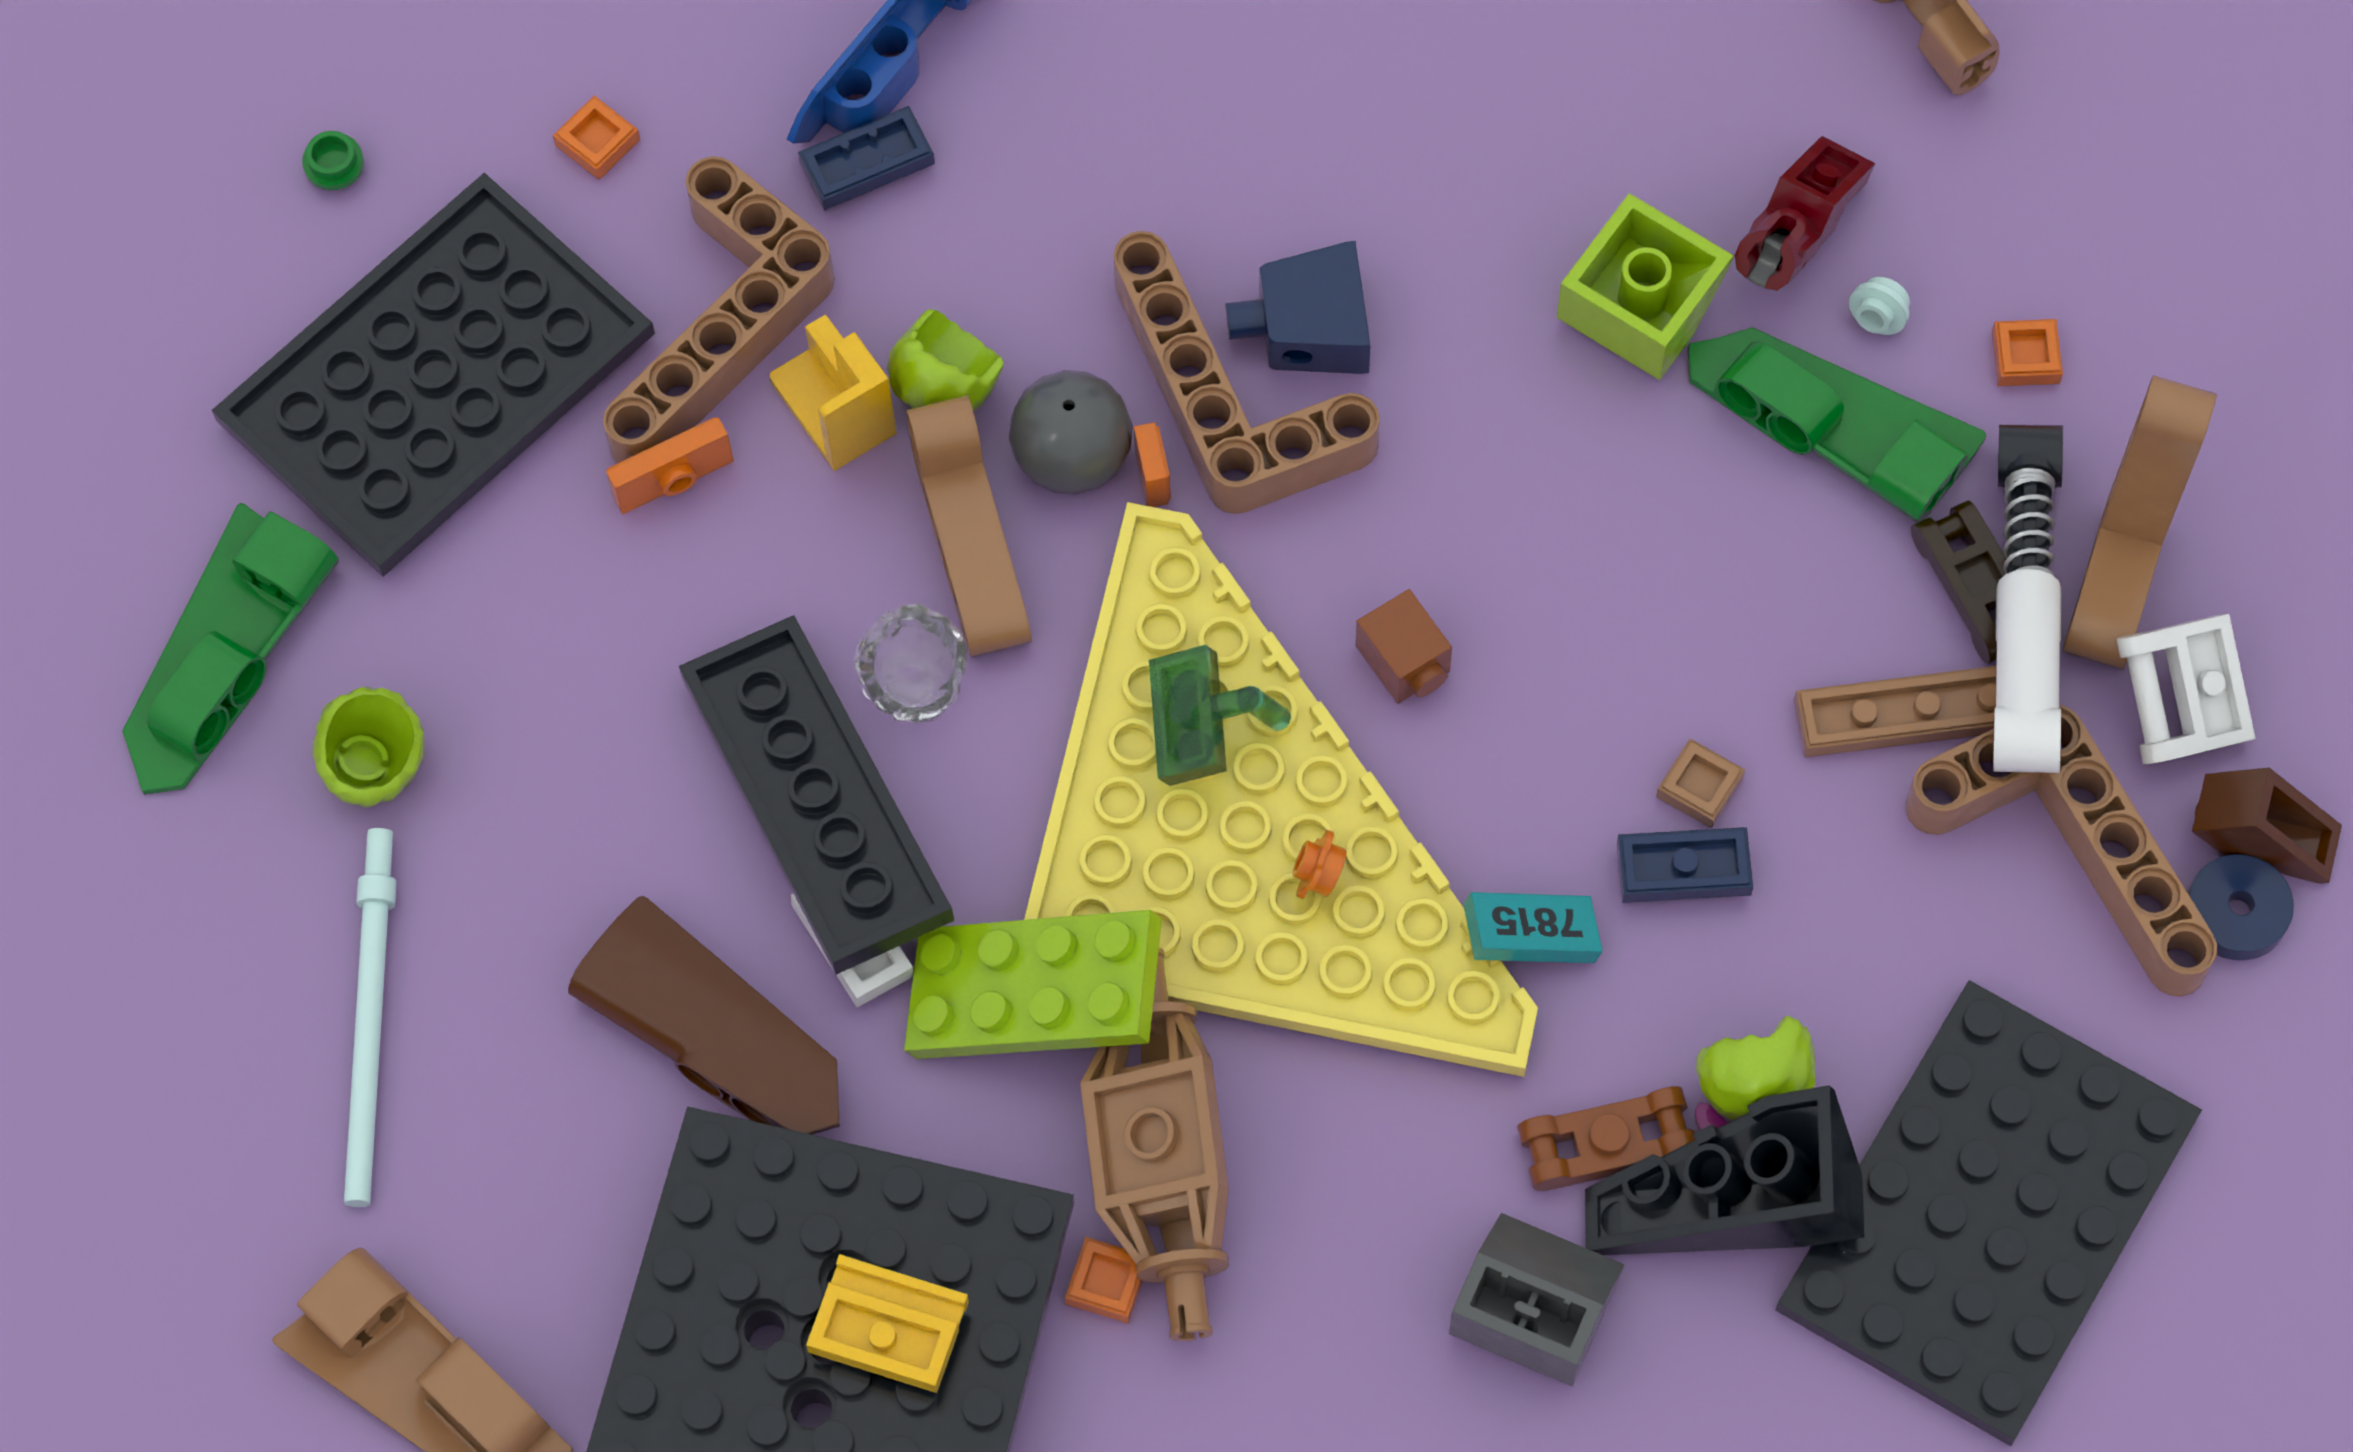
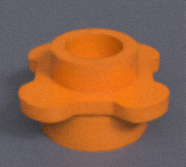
[1292,830,1347,899]

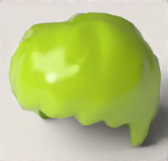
[886,309,1004,411]
[312,686,425,808]
[1695,1015,1816,1120]

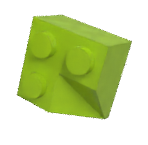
[1557,193,1733,380]

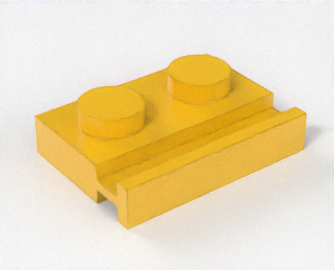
[806,1254,969,1393]

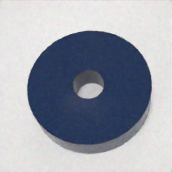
[2188,854,2294,960]

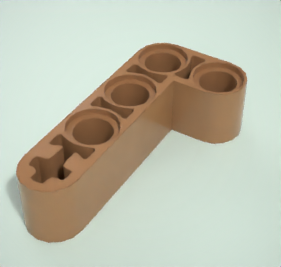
[906,395,1032,657]

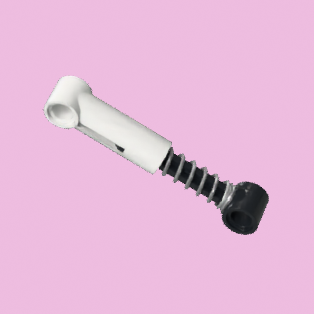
[1993,425,2063,773]

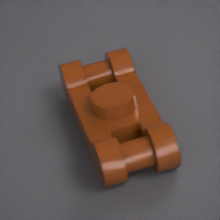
[1517,1086,1695,1191]

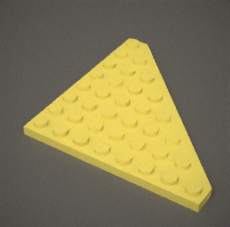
[1024,502,1538,1077]

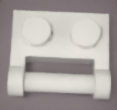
[2116,614,2256,764]

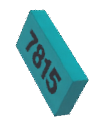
[1463,892,1603,963]

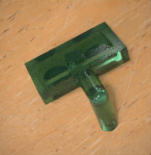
[1149,644,1291,786]

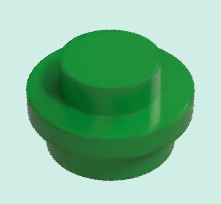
[302,131,364,190]

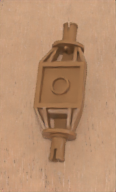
[1080,947,1229,1341]

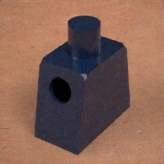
[1225,241,1370,374]

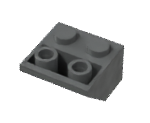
[1449,1213,1624,1387]

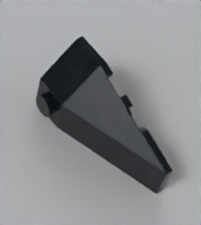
[1585,1085,1865,1255]

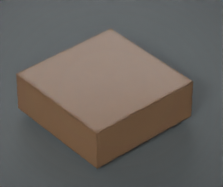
[1656,739,1745,828]

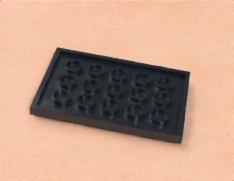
[212,173,655,577]
[1775,980,2202,1446]

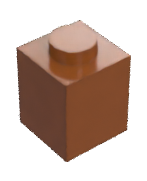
[1355,589,1452,704]

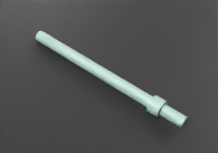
[344,828,397,1207]

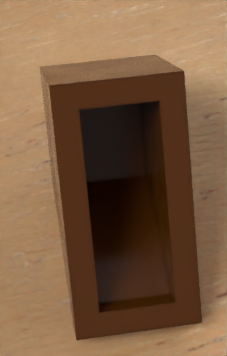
[2192,767,2342,884]

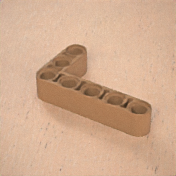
[603,156,835,463]
[1113,231,1380,514]
[2062,375,2217,670]
[1906,705,2217,997]

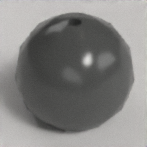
[1009,370,1133,494]

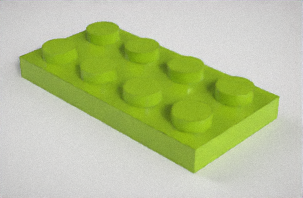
[904,910,1162,1059]

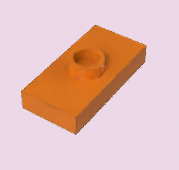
[606,417,734,515]

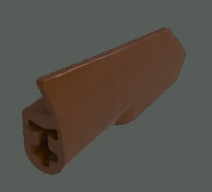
[568,896,840,1135]

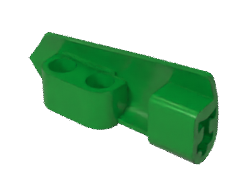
[1688,327,1986,523]
[122,503,339,795]

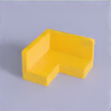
[769,314,897,471]

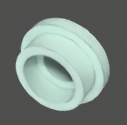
[1849,277,1910,335]

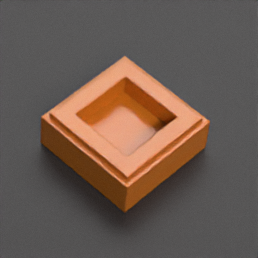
[553,95,640,180]
[1992,319,2063,386]
[1133,422,1171,507]
[1065,1237,1143,1324]

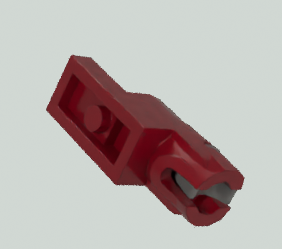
[1734,136,1875,291]

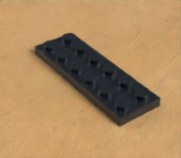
[679,615,955,975]

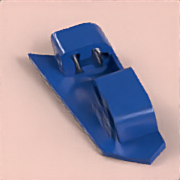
[786,0,972,144]

